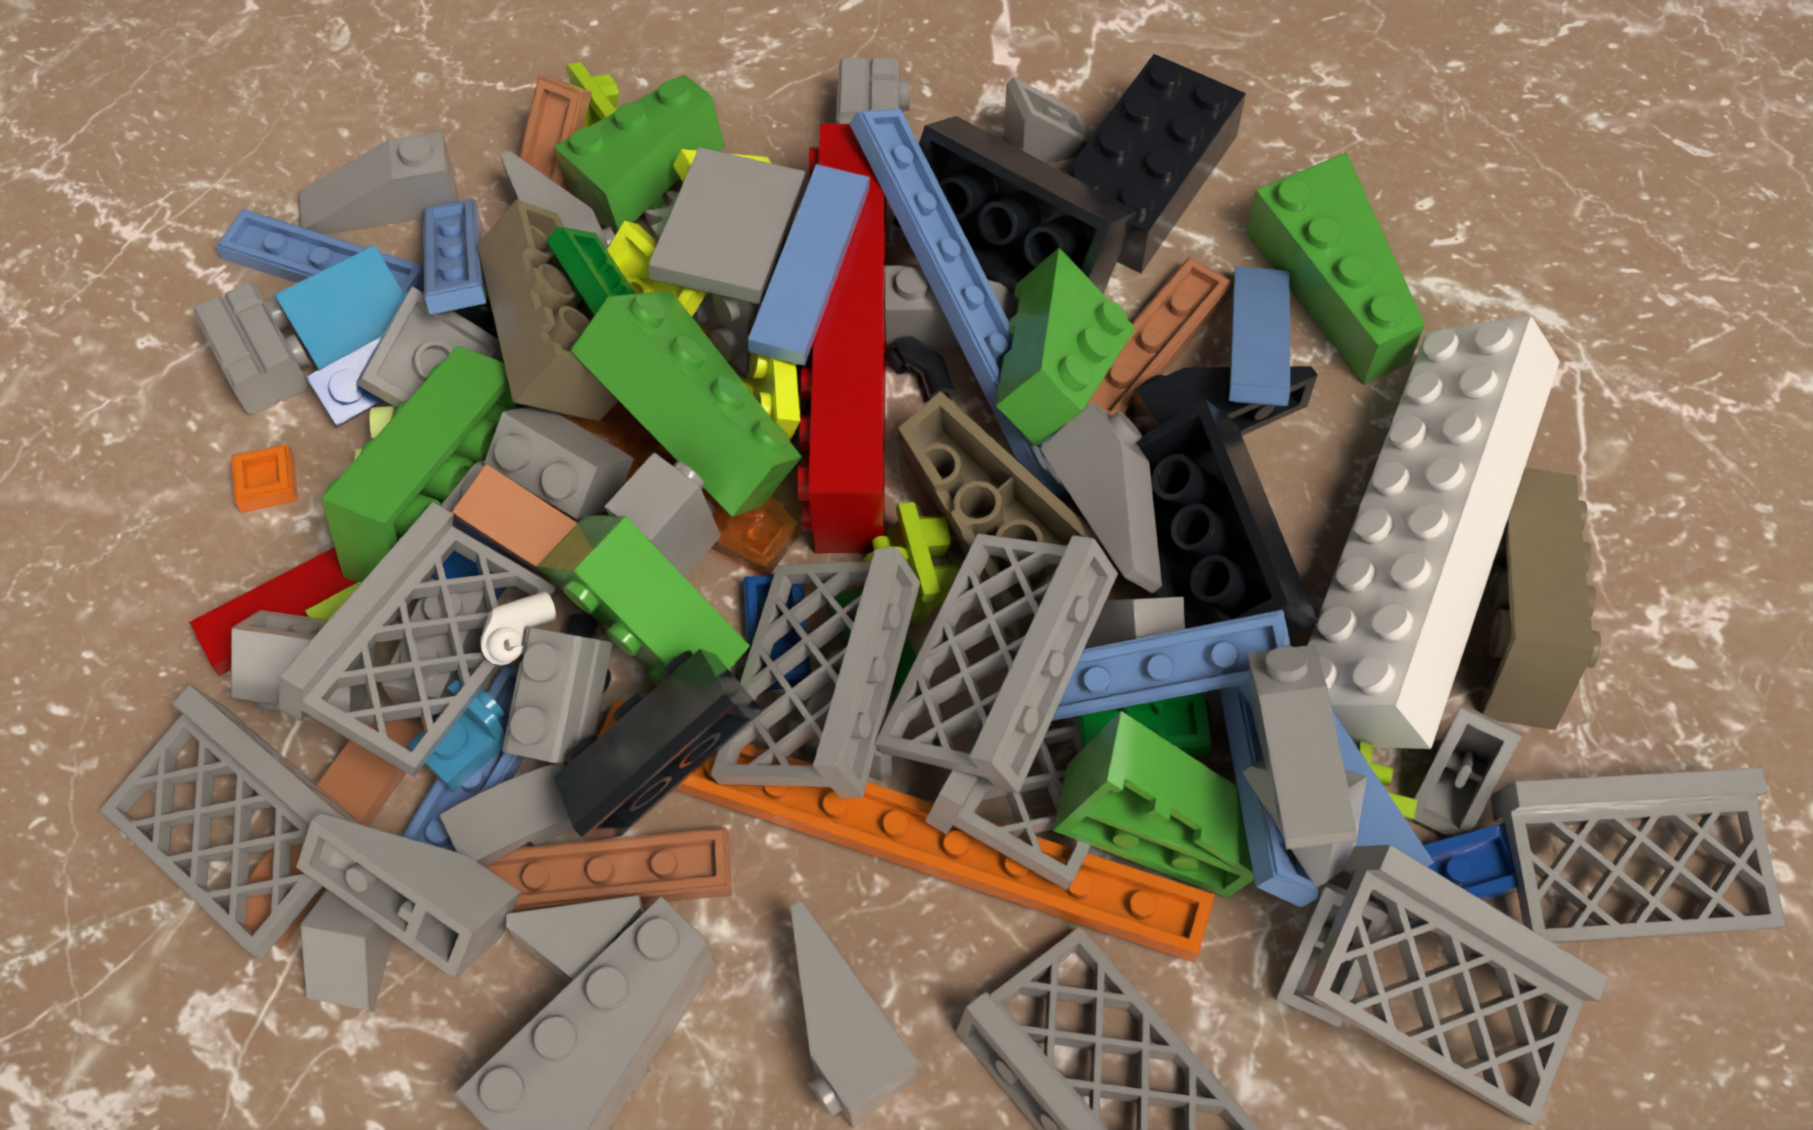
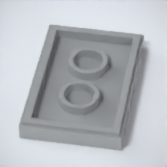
[648,147,806,305]

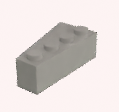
[454,896,715,1130]

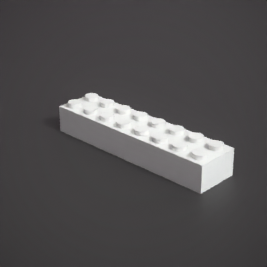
[1308,315,1560,749]

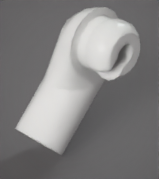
[480,591,556,665]

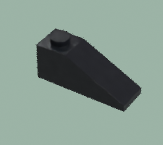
[1130,366,1318,436]

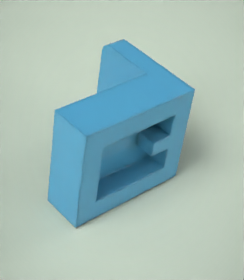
[406,679,505,793]

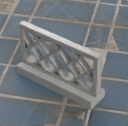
[279,502,556,777]
[874,534,1118,794]
[711,548,920,798]
[925,680,1091,890]
[99,684,362,959]
[1490,767,1787,944]
[1303,845,1608,1126]
[956,926,1261,1130]

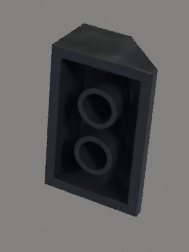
[554,649,763,838]

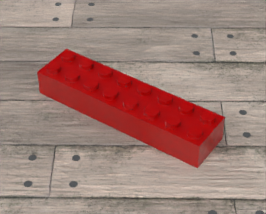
[798,124,887,554]

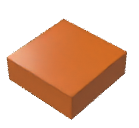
[231,444,299,513]

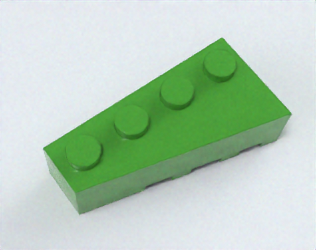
[1246,152,1425,384]
[570,290,802,517]
[321,346,523,583]

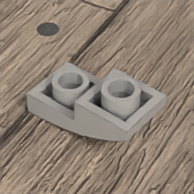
[439,763,573,868]

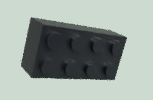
[1065,54,1246,273]
[892,116,1137,294]
[1136,399,1318,637]

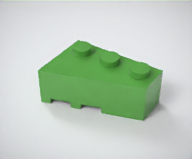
[553,74,725,235]
[996,248,1136,447]
[536,515,750,686]
[1053,711,1254,898]

